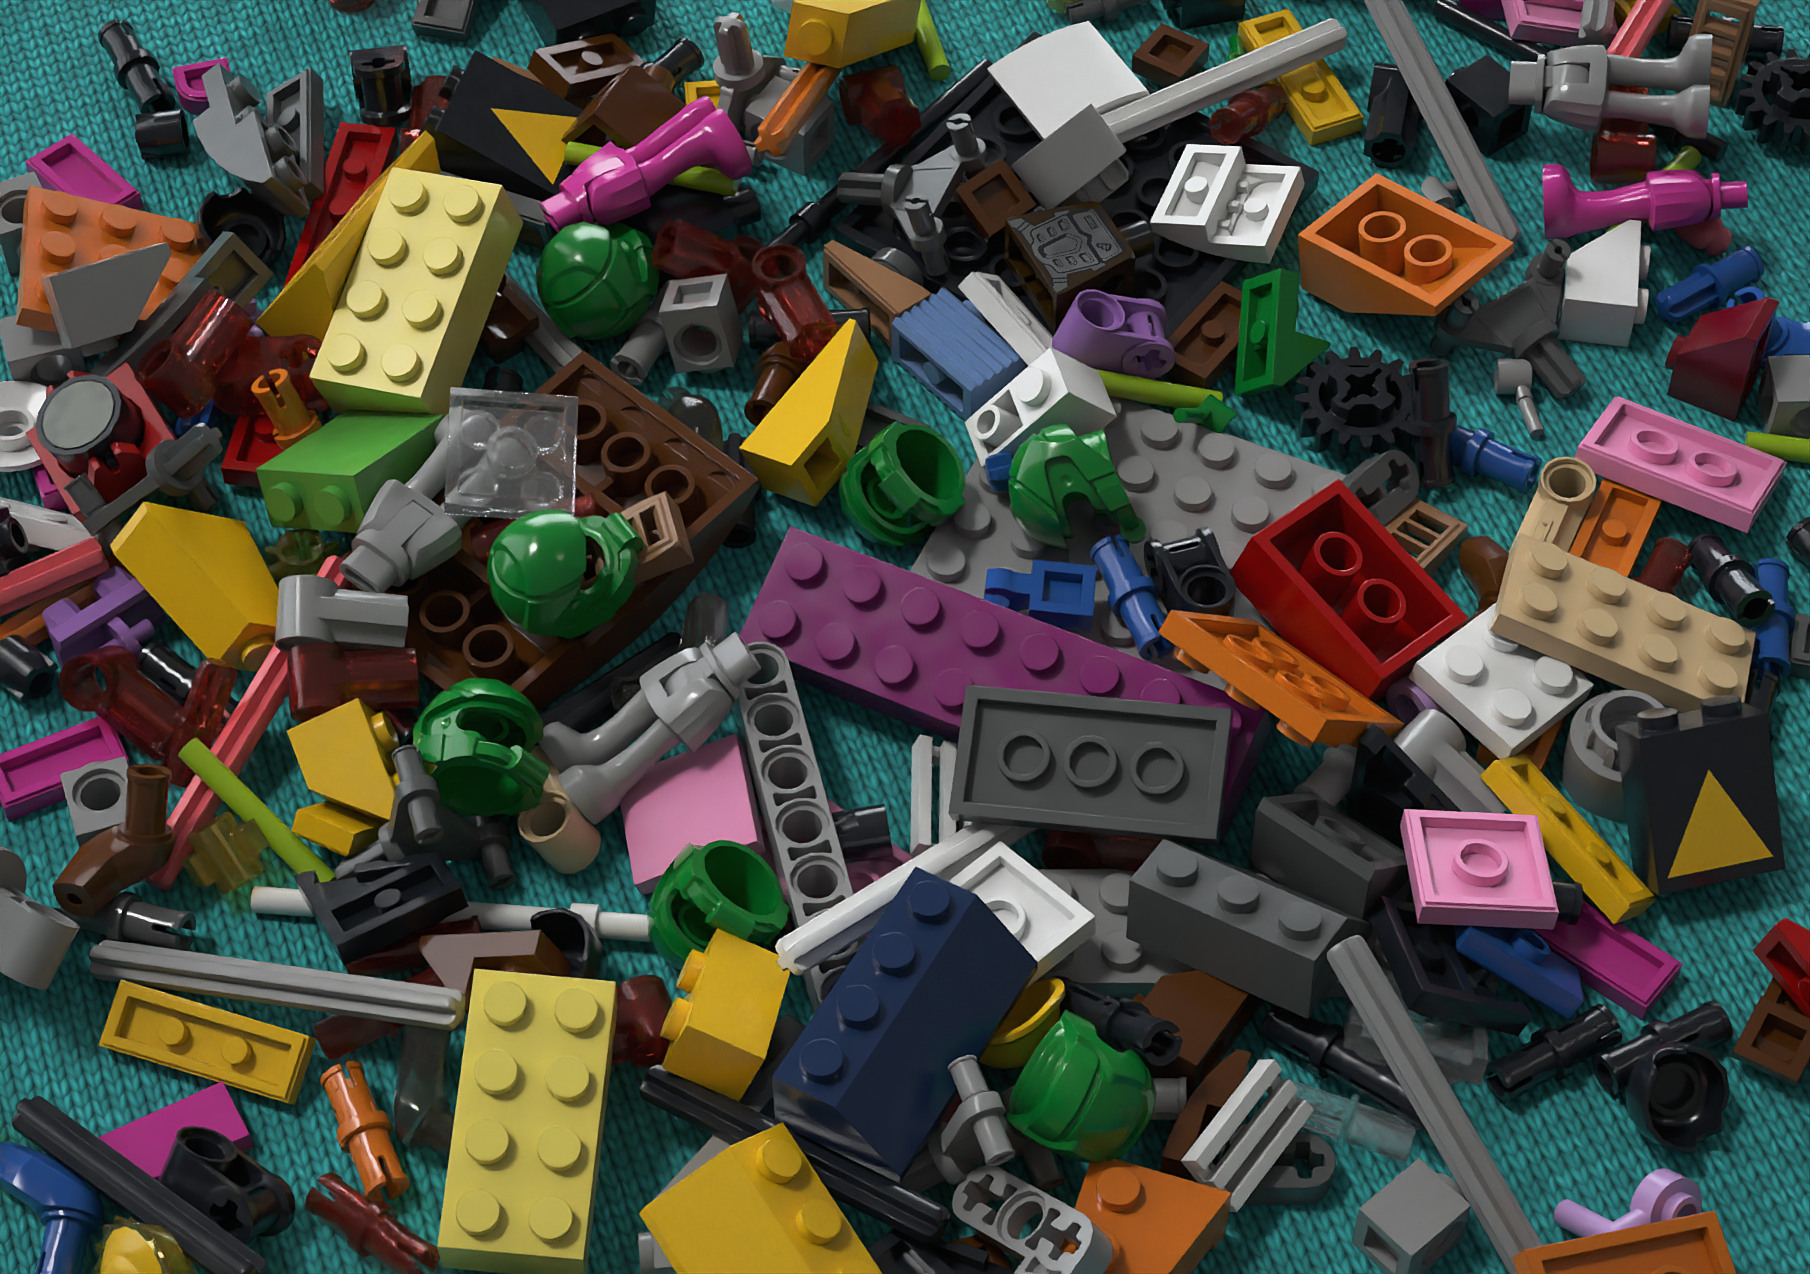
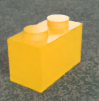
[660,928,790,1102]

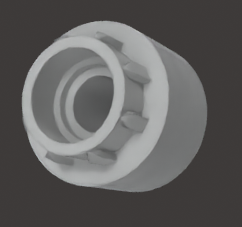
[1011,104,1129,210]
[1561,690,1665,821]

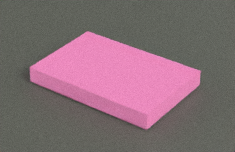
[1574,396,1787,533]

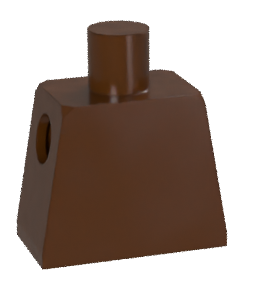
[561,65,686,150]

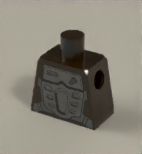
[1004,201,1155,335]

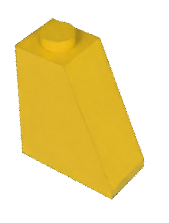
[784,0,921,69]
[110,502,279,672]

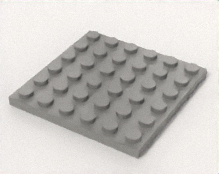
[910,396,1361,691]

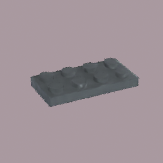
[948,685,1234,846]

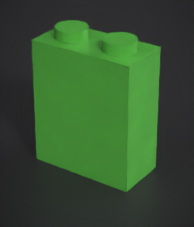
[256,409,445,533]

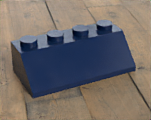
[772,866,1038,1183]

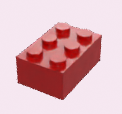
[1230,478,1468,703]

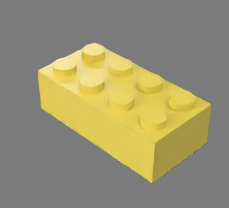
[309,167,523,416]
[437,969,618,1274]

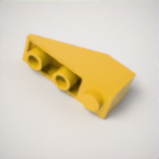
[739,318,878,507]

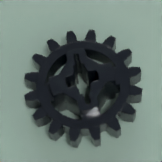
[1734,49,1810,155]
[1292,347,1413,464]

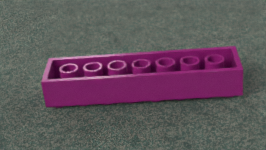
[740,526,1272,846]

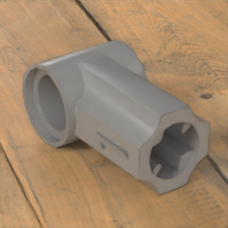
[275,575,409,656]
[1393,709,1507,814]

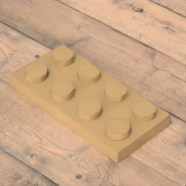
[1490,533,1756,713]

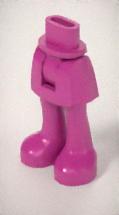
[539,96,752,233]
[1543,164,1748,240]

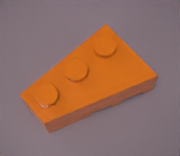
[1060,1159,1232,1274]

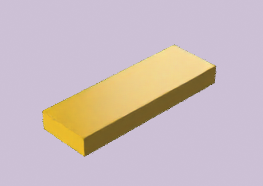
[1237,8,1364,146]
[1479,754,1656,924]
[99,980,317,1105]

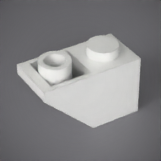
[1556,219,1651,347]
[965,347,1117,469]

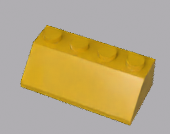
[255,130,442,371]
[639,1122,882,1274]

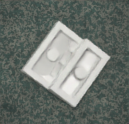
[987,21,1150,141]
[1150,144,1305,264]

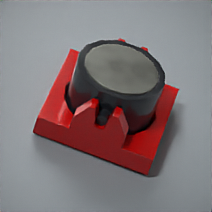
[25,362,178,524]

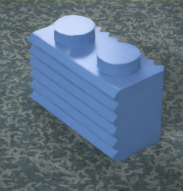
[891,288,1026,421]

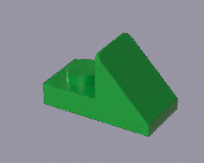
[1234,268,1330,398]

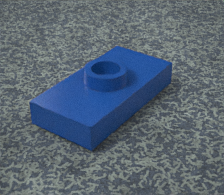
[1454,925,1584,1018]

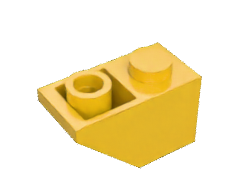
[286,698,400,824]

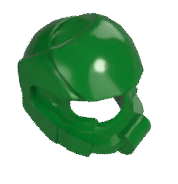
[536,221,660,341]
[838,421,966,548]
[1008,424,1147,551]
[487,509,643,639]
[413,678,549,816]
[647,840,790,971]
[1006,1009,1157,1163]

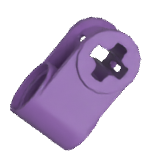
[1052,289,1176,379]

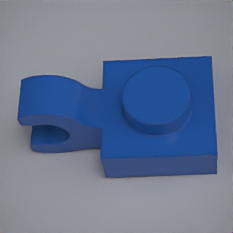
[984,559,1097,632]

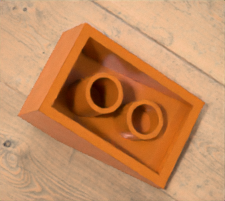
[1298,173,1514,316]

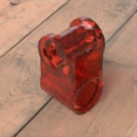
[212,334,330,417]

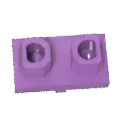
[42,566,166,681]

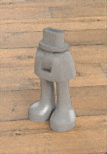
[1508,34,1712,139]
[339,410,540,593]
[538,631,761,825]

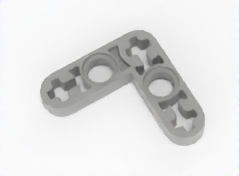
[952,1165,1113,1274]

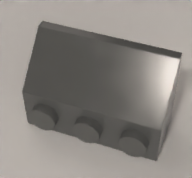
[1126,839,1373,1019]

